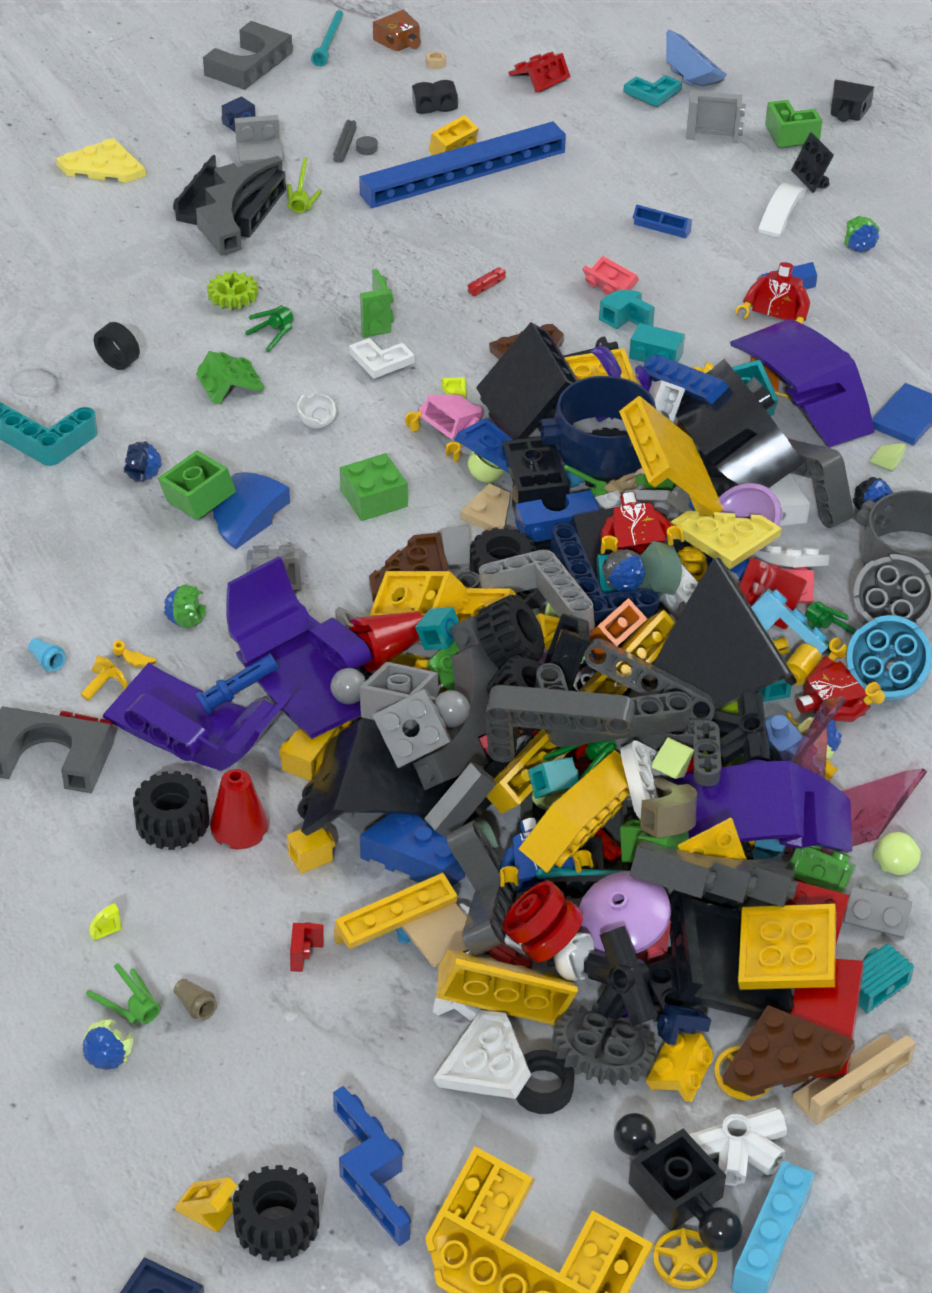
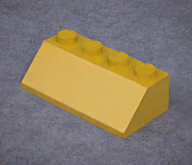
[436,949,578,1026]

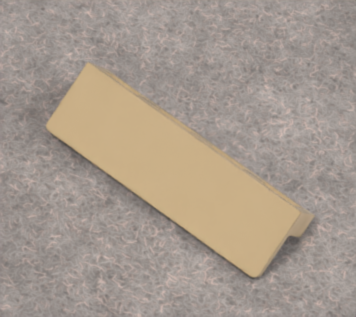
[792,1034,916,1125]

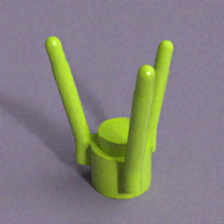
[287,157,322,213]

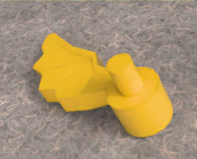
[112,640,156,668]

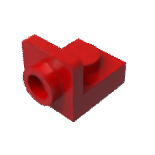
[290,922,324,972]

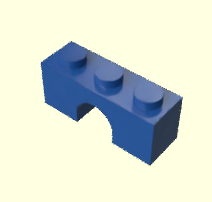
[515,490,600,542]

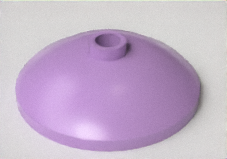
[719,483,782,527]
[579,871,671,954]

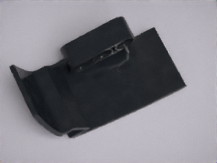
[676,359,804,488]

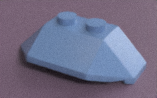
[666,29,727,86]

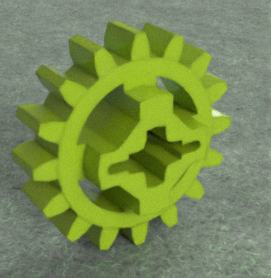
[207,271,258,310]

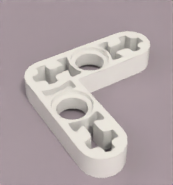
[620,740,672,820]

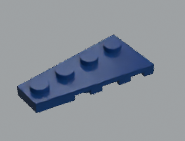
[454,418,535,474]

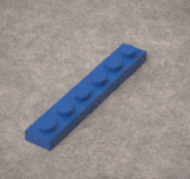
[643,354,729,405]

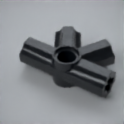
[711,691,771,765]
[583,926,658,1027]

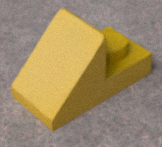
[174,1177,237,1232]

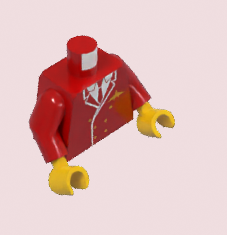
[735,262,811,324]
[600,492,684,555]
[796,637,885,722]

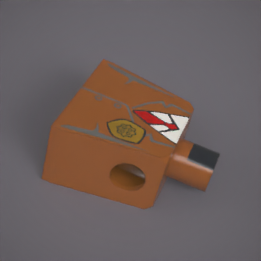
[373,10,421,51]

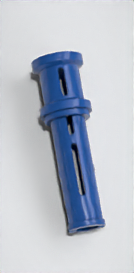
[196,654,279,715]

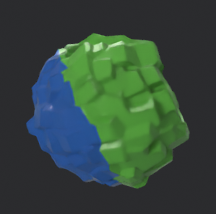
[844,216,880,253]
[164,584,206,628]

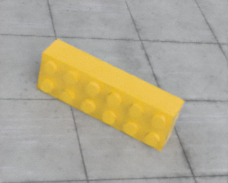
[519,750,630,873]

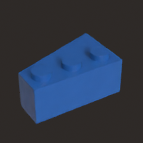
[360,813,465,886]

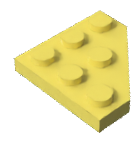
[56,138,146,183]
[670,511,782,569]

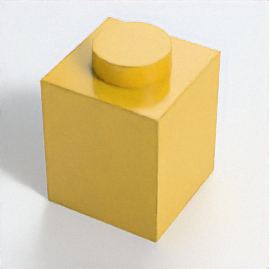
[287,828,335,874]

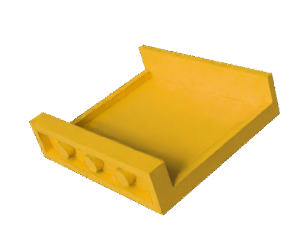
[619,396,724,516]

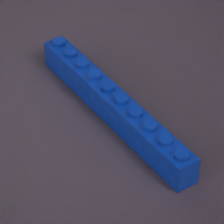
[359,121,566,209]

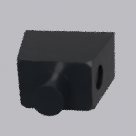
[830,79,874,121]

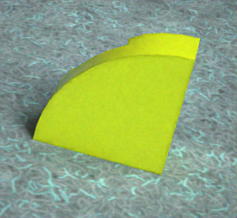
[441,378,466,399]
[89,903,122,941]

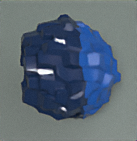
[124,441,162,482]

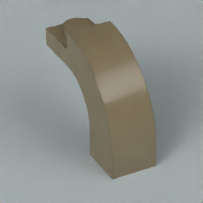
[641,778,697,838]

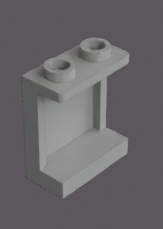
[686,91,746,143]

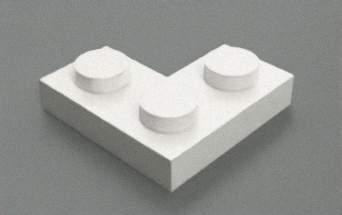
[349,338,415,379]
[754,545,829,568]

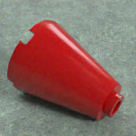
[349,611,424,672]
[210,769,269,850]

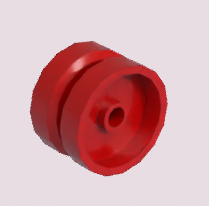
[502,880,583,962]

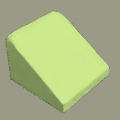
[870,443,906,471]
[651,738,694,779]

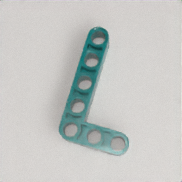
[0,402,98,466]

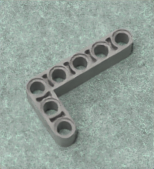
[479,550,595,633]

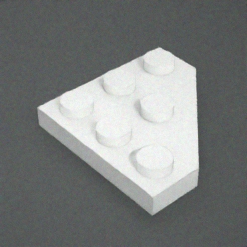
[433,1010,531,1099]

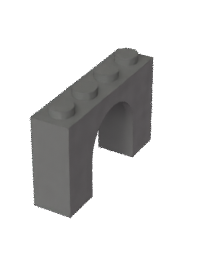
[203,21,293,90]
[0,706,113,794]

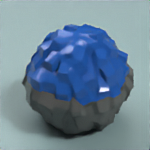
[602,549,645,592]

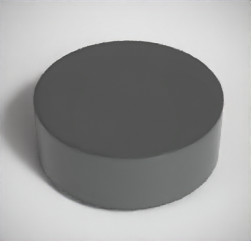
[356,136,378,155]

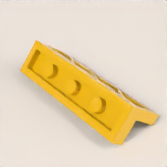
[333,873,458,950]

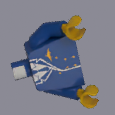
[499,818,594,893]

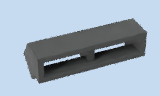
[424,763,496,838]

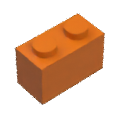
[588,598,647,660]

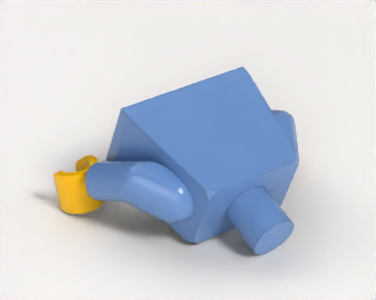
[765,712,839,781]

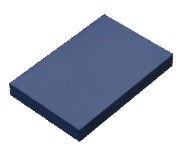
[872,383,932,446]

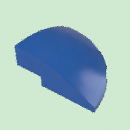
[213,472,290,549]

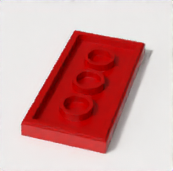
[791,959,864,1079]

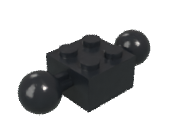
[614,1113,742,1252]

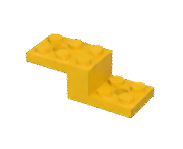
[369,571,516,622]

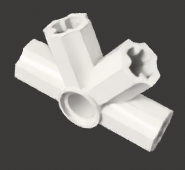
[689,1107,787,1187]

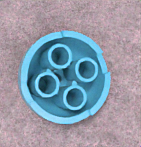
[847,615,932,701]

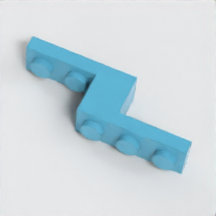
[697,582,828,654]

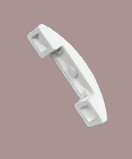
[758,182,807,238]

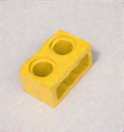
[429,115,479,155]

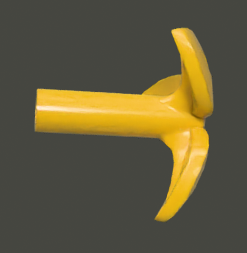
[80,655,127,701]

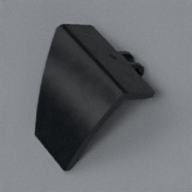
[654,558,797,714]
[297,719,458,836]

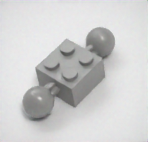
[330,662,470,729]

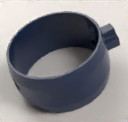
[540,376,656,478]

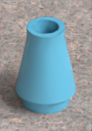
[28,638,66,671]

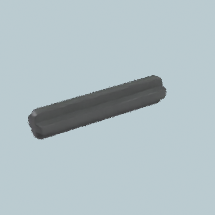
[333,119,357,162]

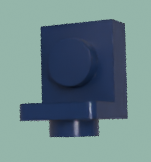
[657,1004,711,1045]

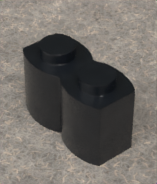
[412,80,458,114]

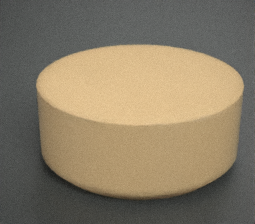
[426,51,446,69]

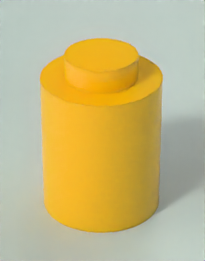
[786,644,822,686]

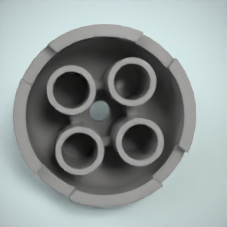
[853,554,932,629]

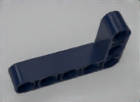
[550,523,660,628]

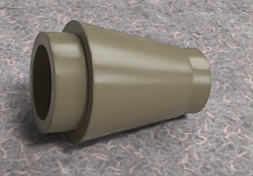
[173,979,217,1020]

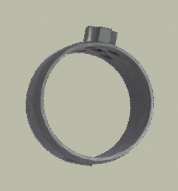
[856,490,932,577]

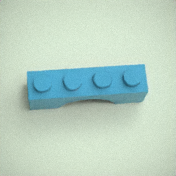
[731,1160,815,1293]

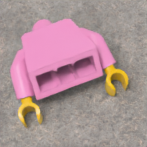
[405,394,483,462]

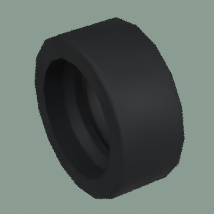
[93,322,140,370]
[516,1049,574,1114]

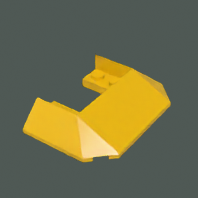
[425,1146,654,1293]

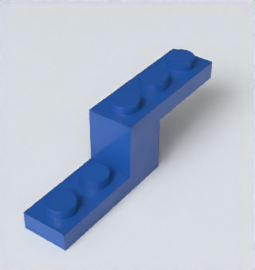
[333,1086,411,1246]

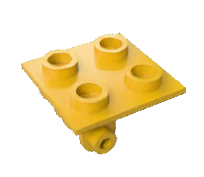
[677,818,746,860]

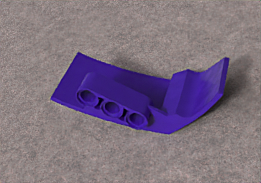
[730,319,875,447]
[226,556,372,739]
[102,662,292,771]
[666,760,852,853]

